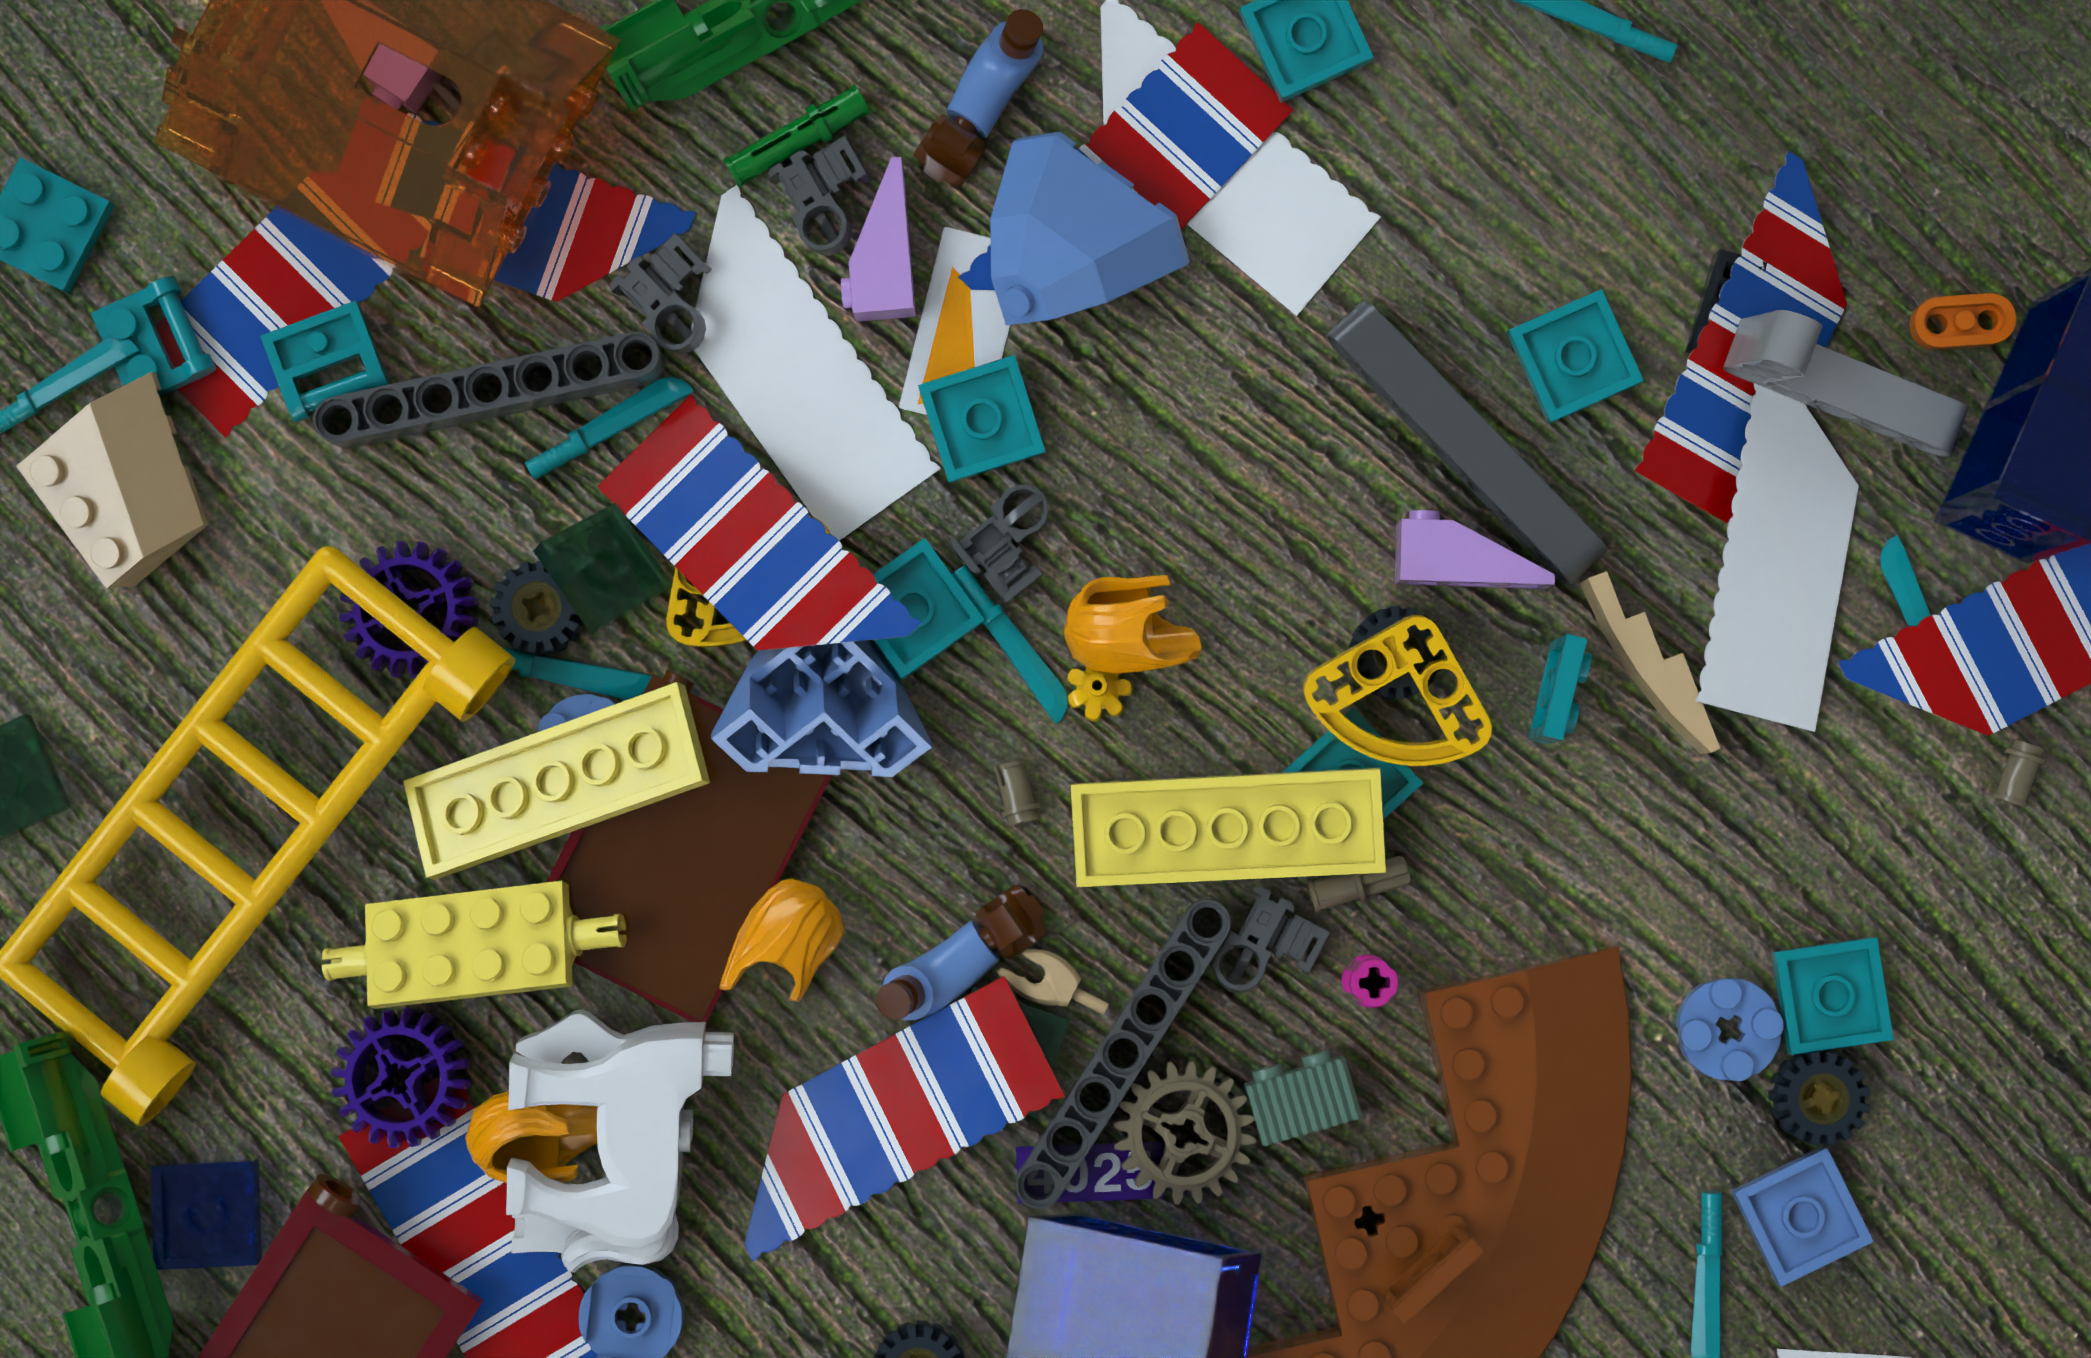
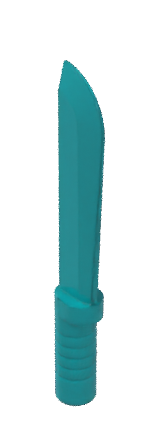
[1512,0,1678,63]
[0,337,140,434]
[525,377,694,480]
[1880,535,1930,626]
[952,565,1068,724]
[503,648,652,700]
[1691,1191,1722,1358]

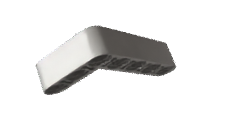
[1723,310,1968,457]

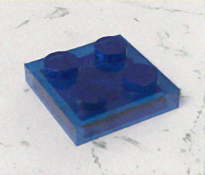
[150,1159,262,1270]

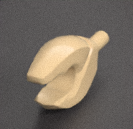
[998,949,1109,1015]

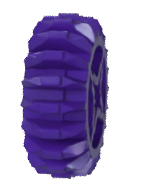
[339,541,479,678]
[331,1008,472,1148]

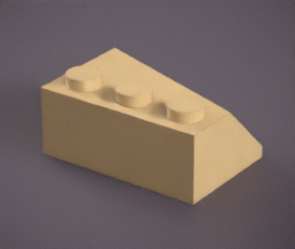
[16,372,208,589]

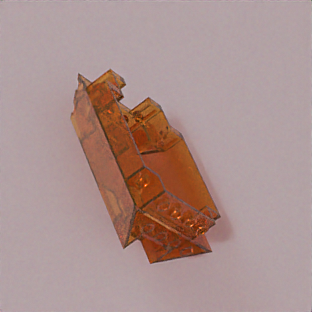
[155,0,621,308]

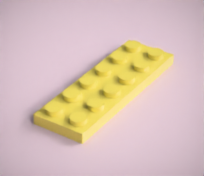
[403,682,710,880]
[1071,768,1386,887]

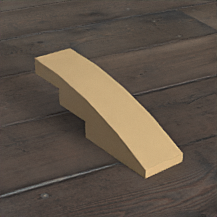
[1580,571,1721,754]

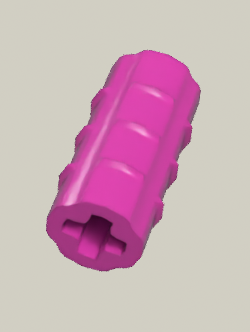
[1341,954,1398,1008]

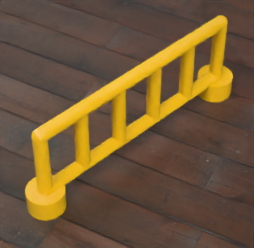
[0,546,515,1127]

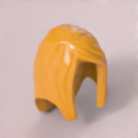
[1063,575,1202,673]
[719,878,845,1002]
[465,1091,598,1183]

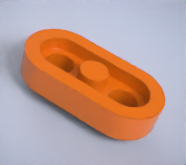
[1909,293,2016,351]

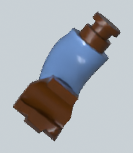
[913,9,1043,187]
[876,885,1047,1020]

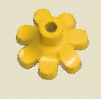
[1067,666,1133,722]

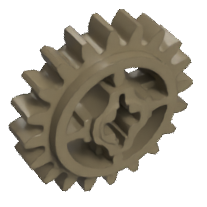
[1113,1060,1256,1205]

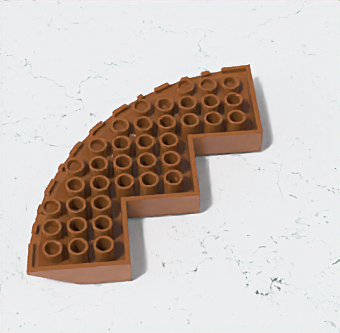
[1201,946,1632,1358]

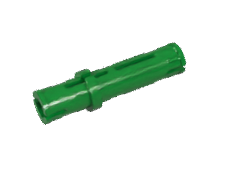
[723,84,871,188]

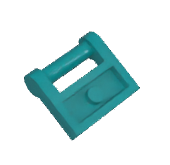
[90,276,216,397]
[260,300,391,423]

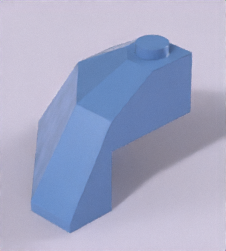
[990,132,1190,325]
[711,640,932,777]

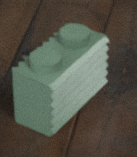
[1243,1049,1363,1146]

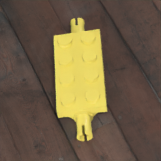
[322,881,627,1009]

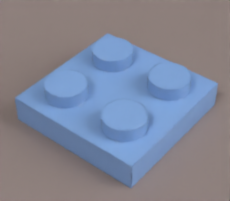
[1731,1146,1874,1287]

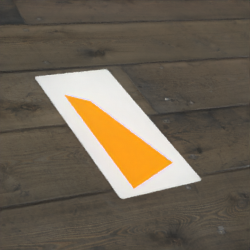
[899,227,1010,415]

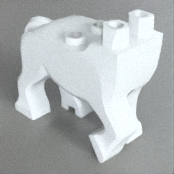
[506,1009,734,1273]

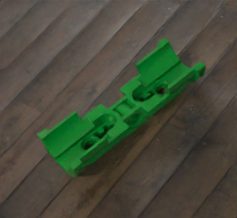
[587,0,863,113]
[0,1031,173,1358]

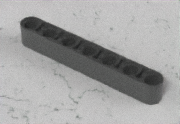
[1325,300,1607,587]
[313,332,665,449]
[1016,899,1231,1209]

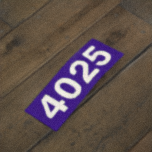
[1016,1141,1164,1203]

